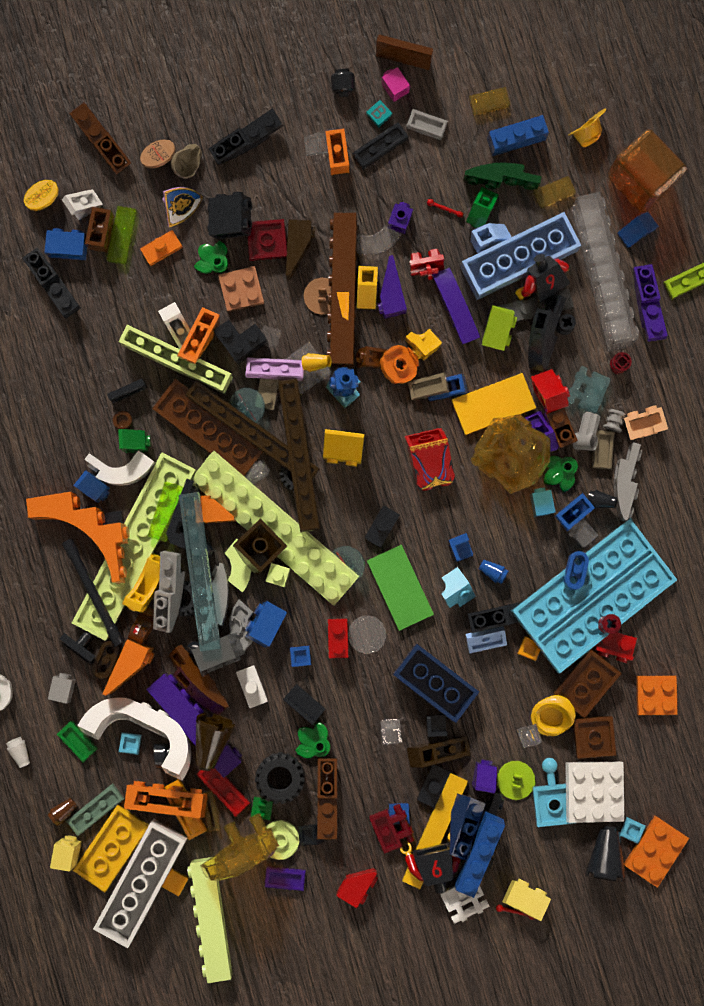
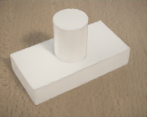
[236,665,268,708]

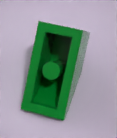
[466,187,499,228]
[118,429,151,453]

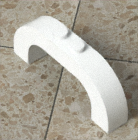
[78,698,191,781]

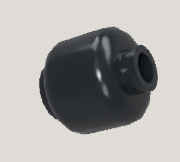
[330,69,356,98]

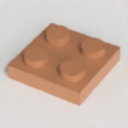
[218,266,264,312]

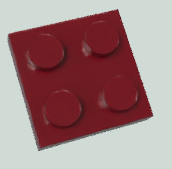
[248,219,287,261]

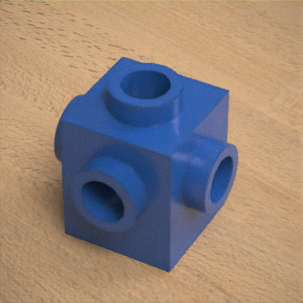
[329,367,358,397]

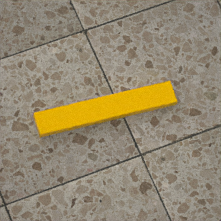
[402,773,468,889]

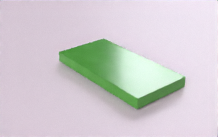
[367,545,434,631]

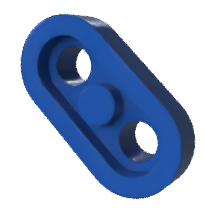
[564,551,589,590]

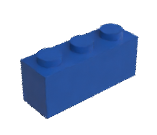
[487,115,549,156]

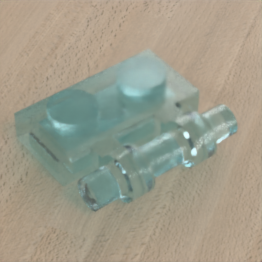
[568,366,611,414]

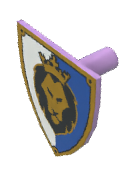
[163,187,203,227]

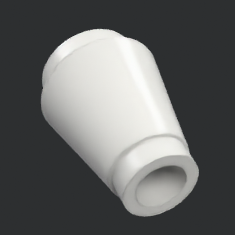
[6,737,30,768]

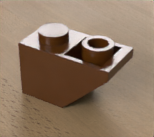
[543,408,578,448]

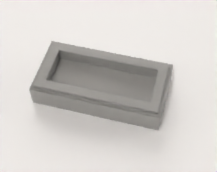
[406,109,448,140]

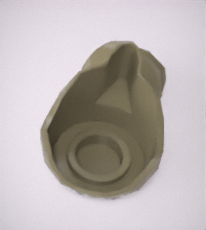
[171,144,202,179]

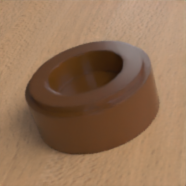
[113,411,133,429]

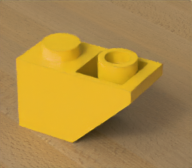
[357,266,378,310]

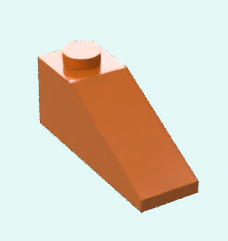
[177,307,220,364]

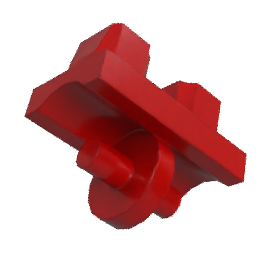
[410,249,444,281]

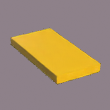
[451,373,536,435]
[73,804,149,893]

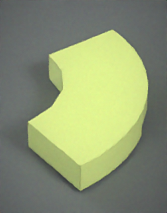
[225,539,251,592]

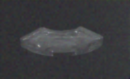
[357,226,401,256]

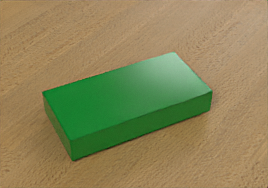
[57,721,98,762]

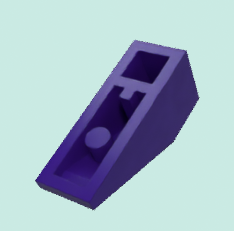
[377,255,407,319]

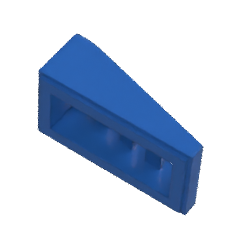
[428,374,468,401]

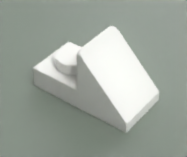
[62,189,103,220]

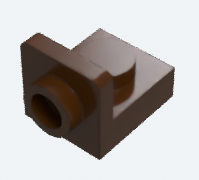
[356,346,387,369]

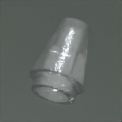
[245,460,271,485]

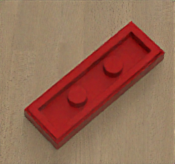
[196,768,251,817]

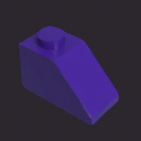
[523,411,558,456]
[472,759,497,793]

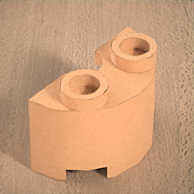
[624,405,668,440]

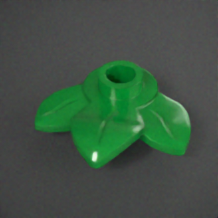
[194,241,228,274]
[544,456,578,492]
[295,722,331,758]

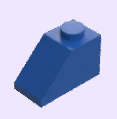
[73,470,110,503]

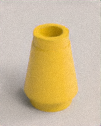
[302,353,332,372]

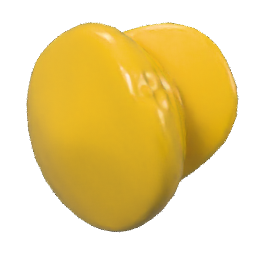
[531,695,576,736]

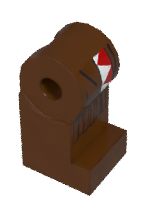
[128,607,154,645]

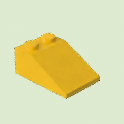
[323,429,364,467]

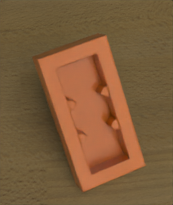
[140,230,183,266]

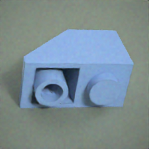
[471,223,511,254]

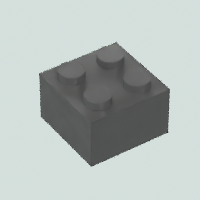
[192,632,245,673]

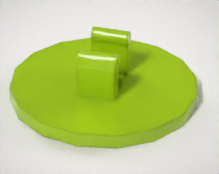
[497,761,535,800]

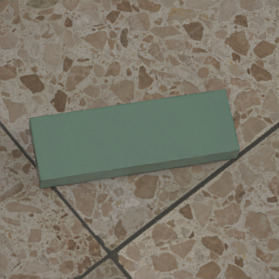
[66,783,125,836]

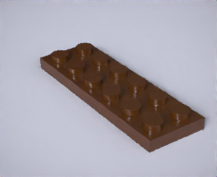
[152,379,263,477]

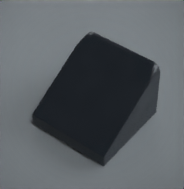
[298,823,324,846]

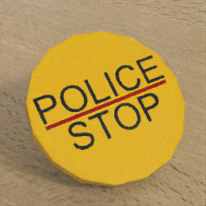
[24,180,59,211]

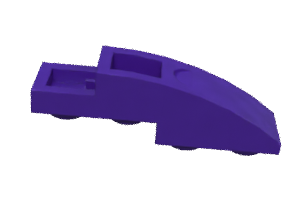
[633,264,668,342]

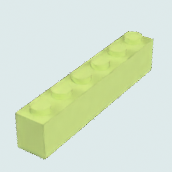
[119,325,233,394]
[188,856,233,983]

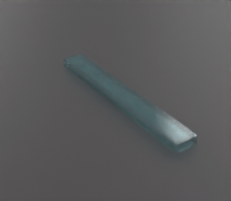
[179,492,221,651]

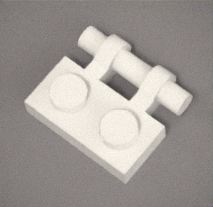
[440,885,490,924]

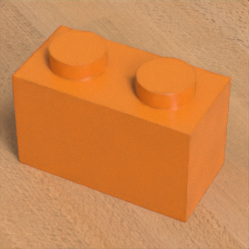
[325,129,349,175]

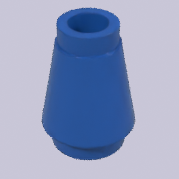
[479,560,509,584]

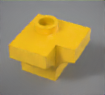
[405,329,442,361]

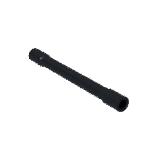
[62,539,125,647]

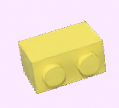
[50,836,82,872]
[502,879,551,921]

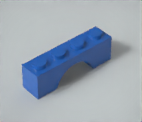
[455,811,505,898]

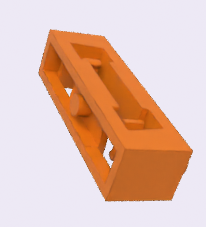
[124,781,208,818]

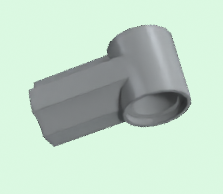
[573,412,600,451]

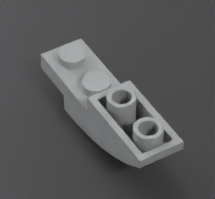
[614,442,642,522]
[153,551,185,633]
[199,563,229,641]

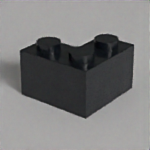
[213,319,269,365]

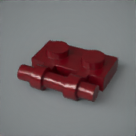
[369,804,415,854]

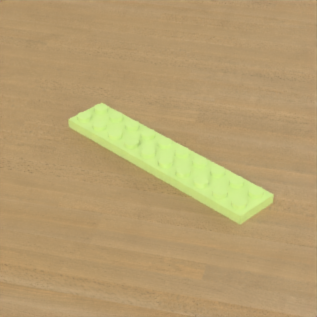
[191,451,359,606]
[72,453,196,641]

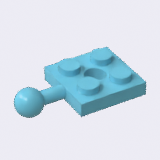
[532,758,573,827]

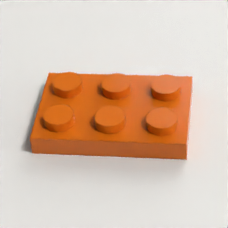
[624,816,689,888]

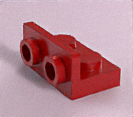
[593,632,637,663]

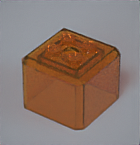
[608,129,687,212]

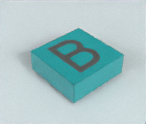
[366,100,393,128]

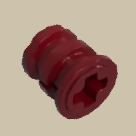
[598,614,621,634]

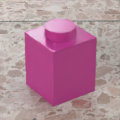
[381,67,410,102]

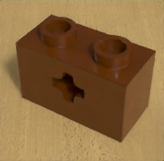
[85,207,115,253]

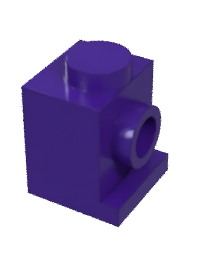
[387,202,413,234]

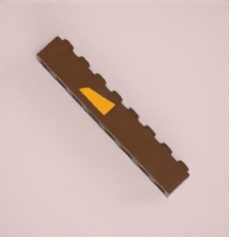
[327,213,357,367]

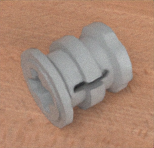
[603,409,626,433]

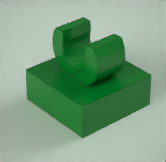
[251,796,273,820]

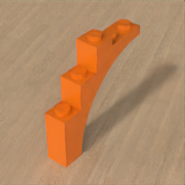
[26,492,130,584]

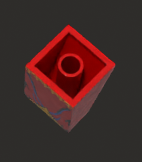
[404,428,456,491]

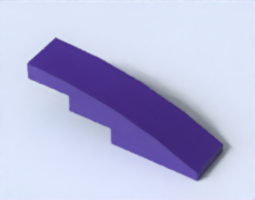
[432,268,480,345]

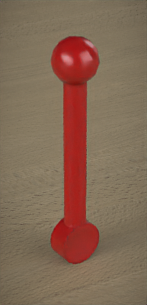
[427,199,464,218]
[496,905,534,920]

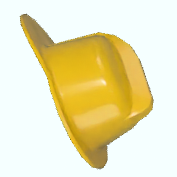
[568,109,606,147]

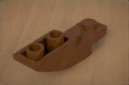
[69,102,131,175]
[169,645,229,715]
[317,759,337,840]

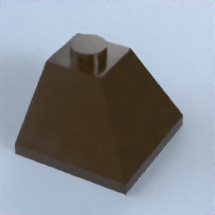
[233,518,287,576]

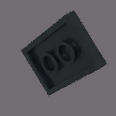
[166,478,214,558]

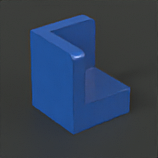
[447,533,473,562]

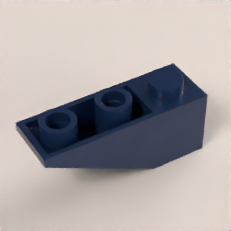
[450,793,486,861]

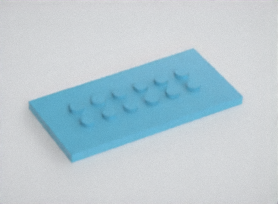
[511,518,677,673]

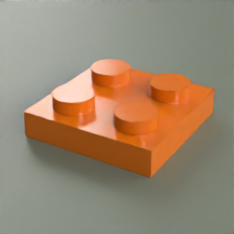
[636,675,677,715]

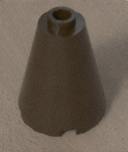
[196,713,235,771]

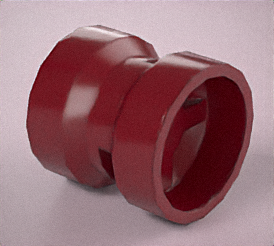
[609,352,632,374]

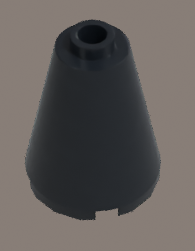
[585,826,625,882]

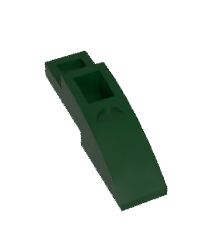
[463,163,542,190]

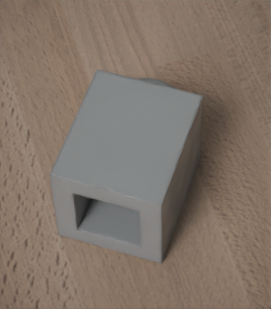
[48,673,76,704]

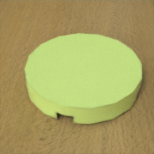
[261,820,300,860]

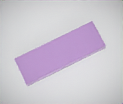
[246,357,304,381]

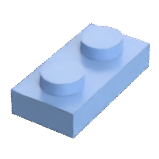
[466,626,507,654]

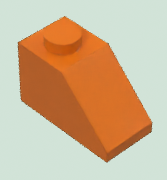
[194,496,236,524]

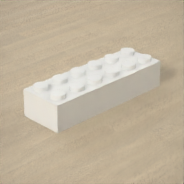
[93,819,188,948]

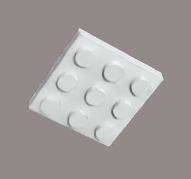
[566,761,624,823]

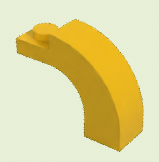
[122,553,160,612]

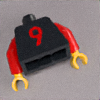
[515,254,570,303]
[400,833,461,893]

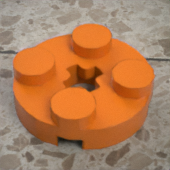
[380,345,419,384]

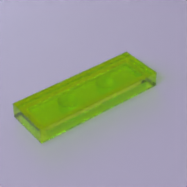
[107,206,137,265]
[148,481,183,542]

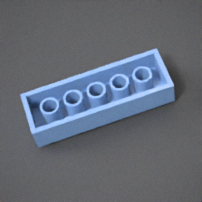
[460,212,582,300]

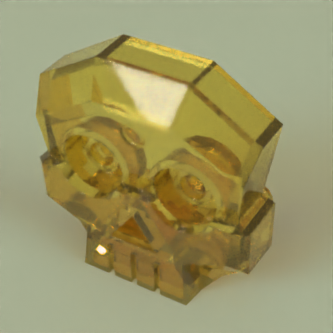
[471,414,550,494]
[200,813,279,881]

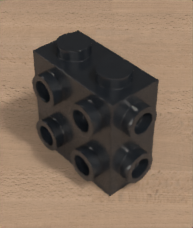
[207,192,252,240]

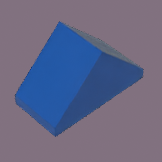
[617,212,659,248]
[555,493,595,531]

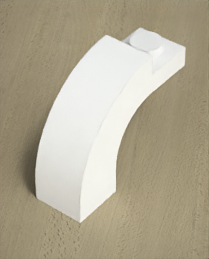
[85,450,156,486]

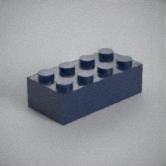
[393,643,479,723]

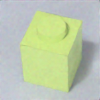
[266,563,291,587]

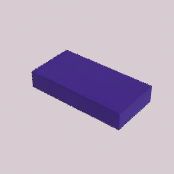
[265,866,306,891]

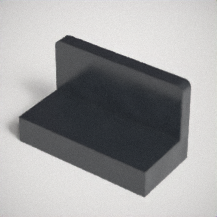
[283,684,326,725]

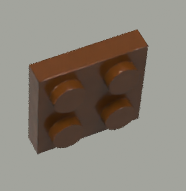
[573,716,616,759]

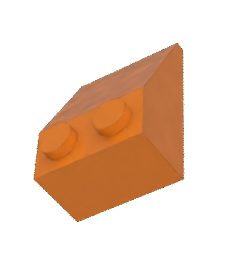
[103,639,155,696]

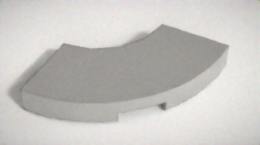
[229,599,254,651]

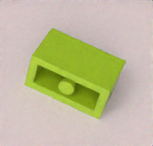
[482,305,517,351]

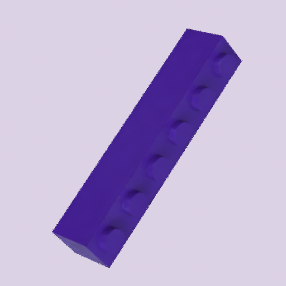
[146,673,243,778]

